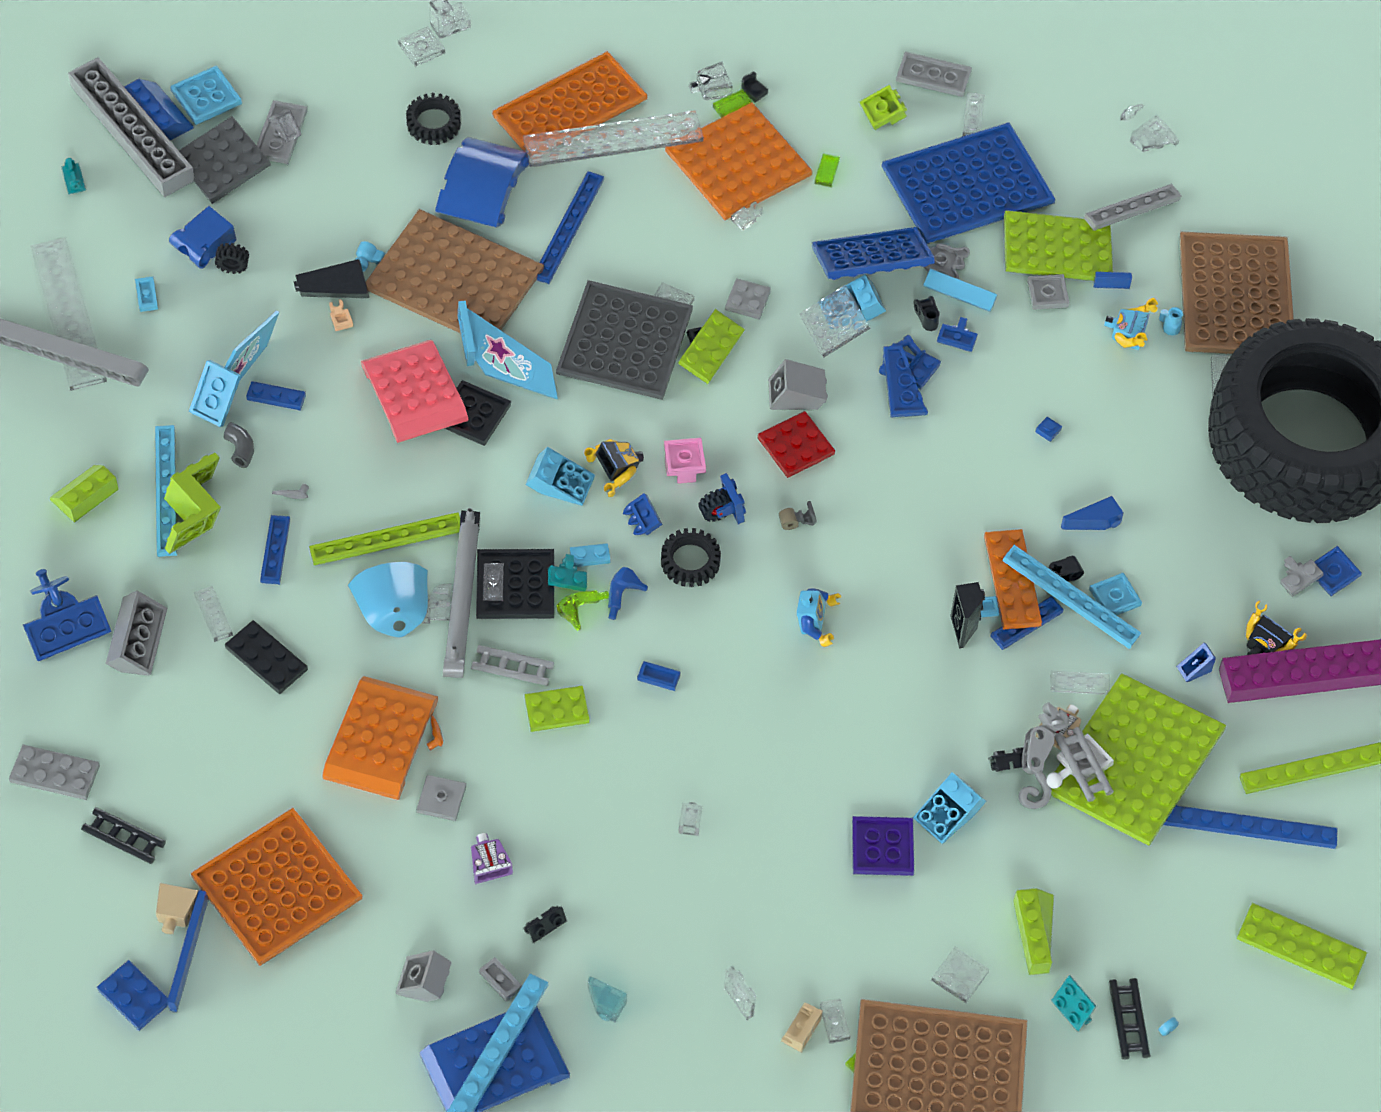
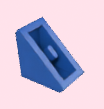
[1176,642,1216,682]

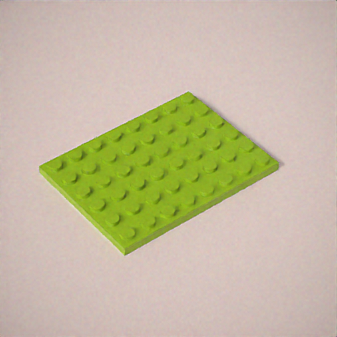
[1051,673,1226,846]

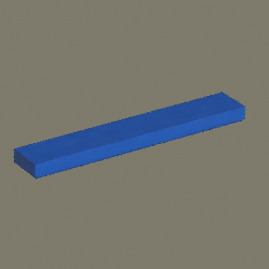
[167,890,208,1012]

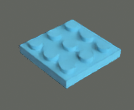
[170,65,242,125]

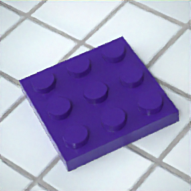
[852,816,914,876]

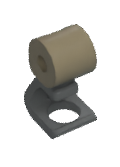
[779,501,817,530]

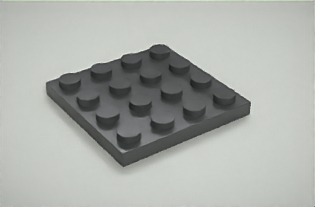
[179,116,271,203]

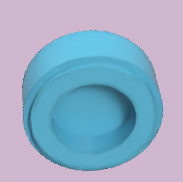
[1158,1017,1179,1036]

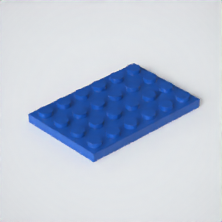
[812,227,935,280]

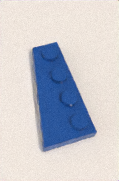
[883,345,928,417]

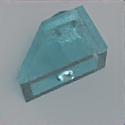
[588,976,627,1022]

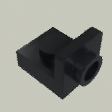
[741,71,768,103]

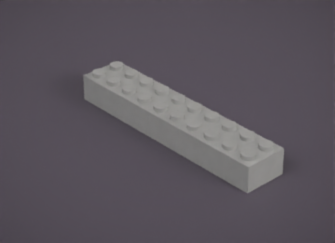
[68,57,194,197]

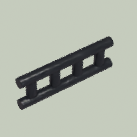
[81,807,166,864]
[1109,978,1150,1060]

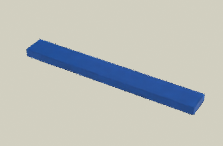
[537,171,604,284]

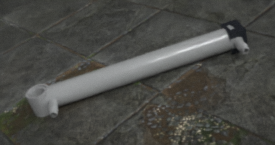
[443,508,480,678]

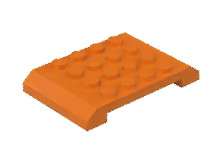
[322,676,438,800]

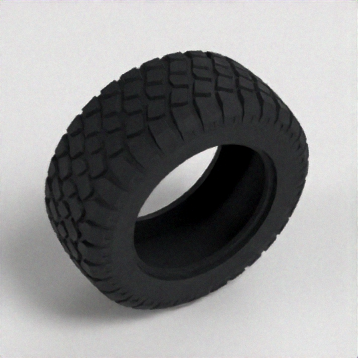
[1208,318,1381,523]

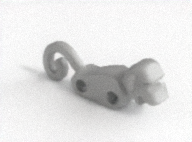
[1018,702,1069,809]

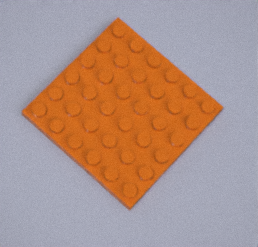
[665,102,812,220]
[191,808,363,966]

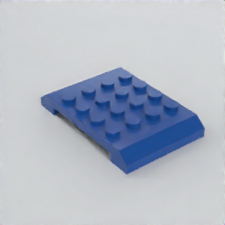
[420,1006,570,1112]

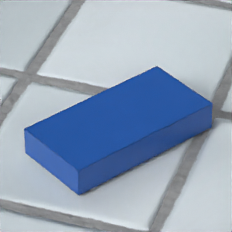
[1093,272,1132,289]
[637,661,681,691]

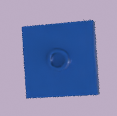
[1314,546,1362,596]

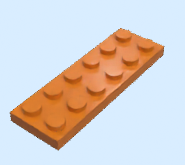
[984,529,1042,630]

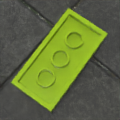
[678,309,745,384]

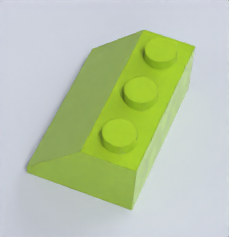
[50,465,119,523]

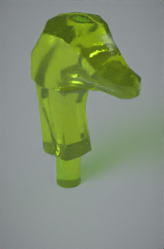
[556,590,609,631]

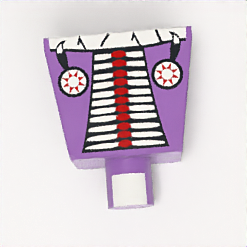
[471,833,513,884]

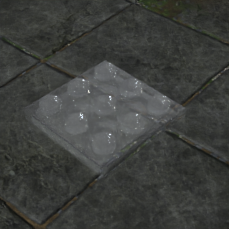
[799,285,871,357]

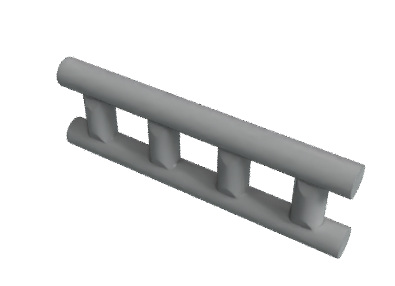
[471,645,554,686]
[1054,727,1114,802]

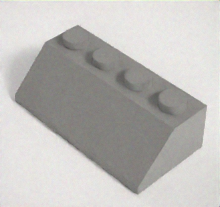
[106,591,167,676]

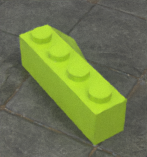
[1013,888,1054,975]

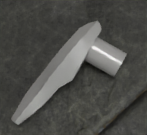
[272,484,309,499]

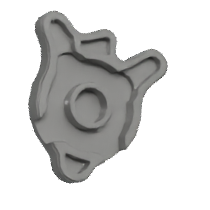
[924,244,970,279]

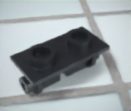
[988,747,1027,772]
[523,906,567,943]

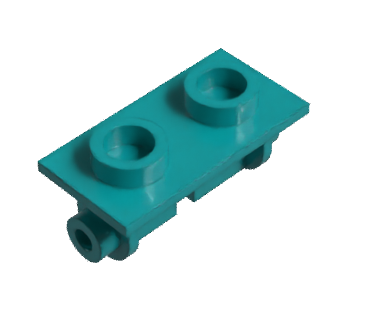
[61,158,86,194]

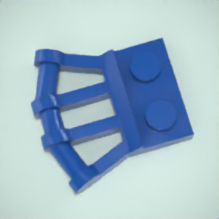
[879,335,941,390]

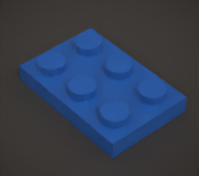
[97,960,168,1031]

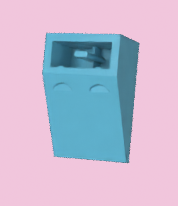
[819,274,886,330]
[526,447,595,506]
[913,772,986,844]

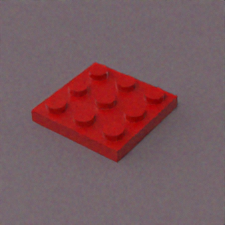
[758,411,835,478]

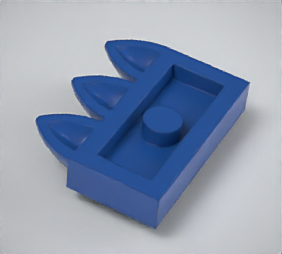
[623,493,663,535]

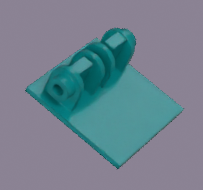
[1051,975,1097,1032]

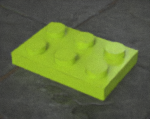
[524,685,589,732]

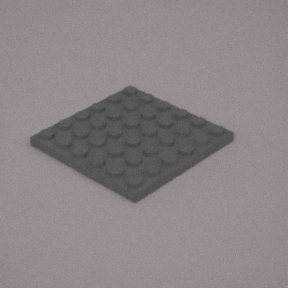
[556,280,693,400]

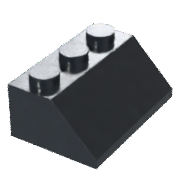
[950,582,985,649]

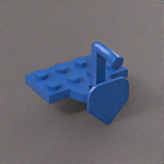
[23,569,112,661]

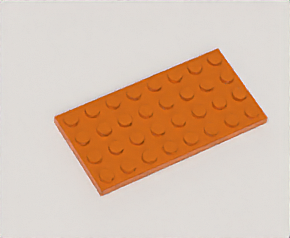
[492,51,647,160]

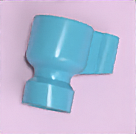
[355,241,385,271]
[1159,307,1183,335]

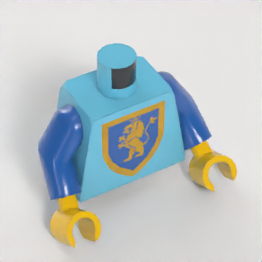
[797,588,841,647]

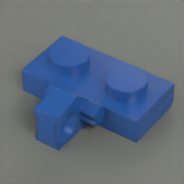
[937,317,978,352]

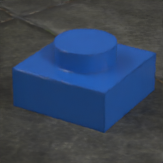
[1035,416,1062,442]

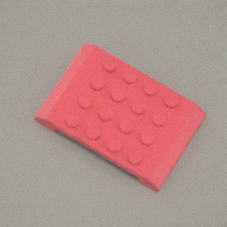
[361,339,468,443]

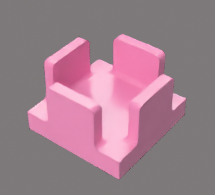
[664,438,706,484]

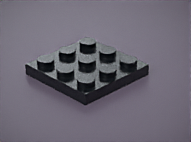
[444,380,511,446]

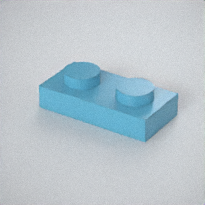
[135,276,158,312]
[570,543,610,567]

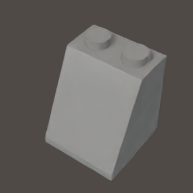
[768,359,828,410]

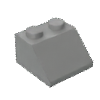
[395,950,452,1002]

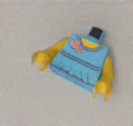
[1104,298,1158,350]

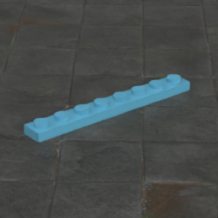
[155,425,177,557]
[1002,545,1141,649]
[447,973,548,1112]

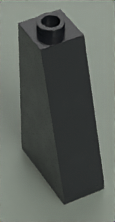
[293,259,370,298]

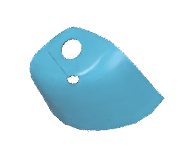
[348,562,428,637]

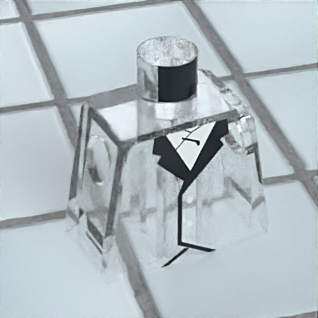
[689,62,732,100]

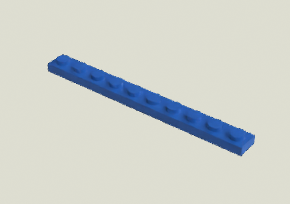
[1163,806,1337,849]

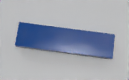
[260,515,290,585]
[990,596,1064,650]

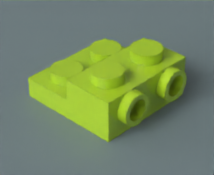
[859,85,908,130]

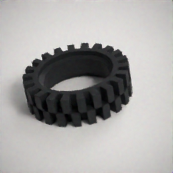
[406,93,461,145]
[661,528,721,587]

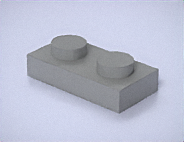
[479,957,522,1001]

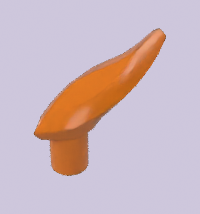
[427,715,443,751]

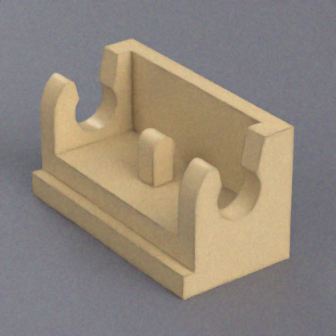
[781,1003,823,1052]

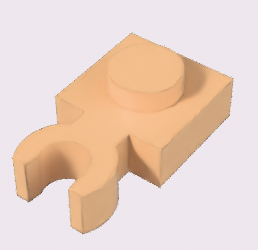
[329,300,353,331]

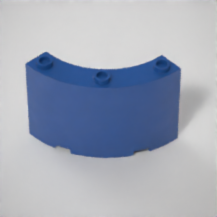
[435,137,530,227]

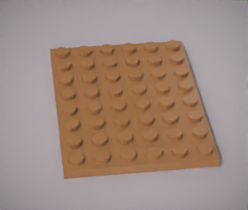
[366,209,544,333]
[1179,232,1293,354]
[850,999,1027,1112]

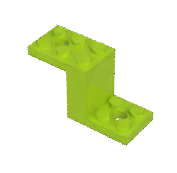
[164,452,221,554]

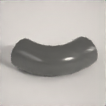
[224,422,254,468]

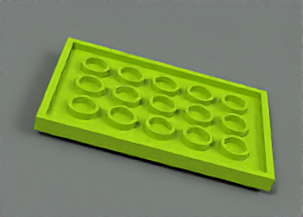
[1004,210,1113,281]

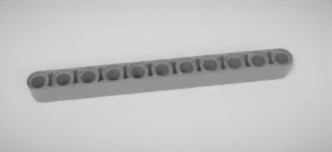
[0,319,149,386]

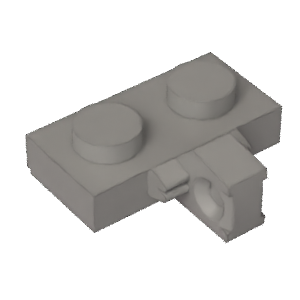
[1280,556,1323,597]

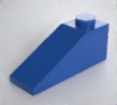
[1061,496,1124,530]

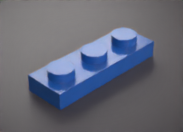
[246,381,306,411]

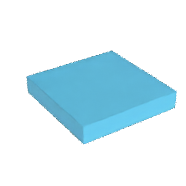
[1089,573,1142,616]

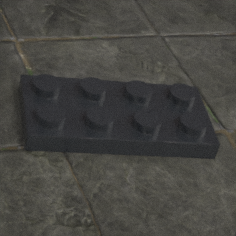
[225,620,308,695]

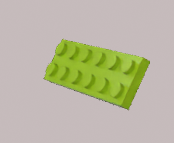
[1237,903,1368,989]

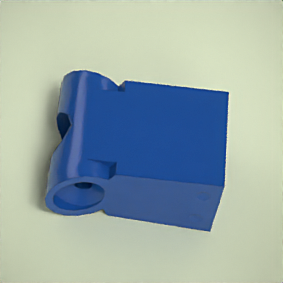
[169,206,237,269]

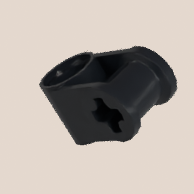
[914,296,940,331]
[1048,555,1084,582]

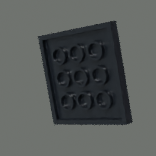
[476,549,554,619]

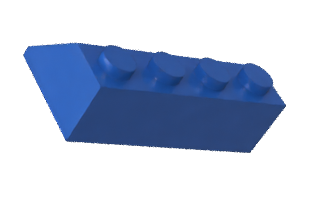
[124,79,194,141]

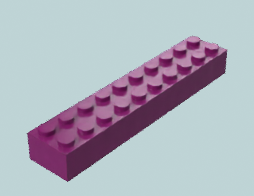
[1219,639,1381,703]

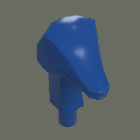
[608,567,648,620]

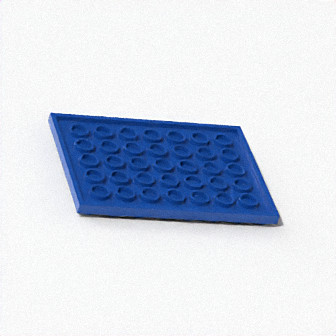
[882,122,1055,244]

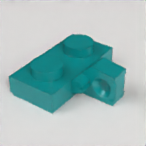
[548,554,587,592]

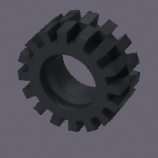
[215,243,249,274]

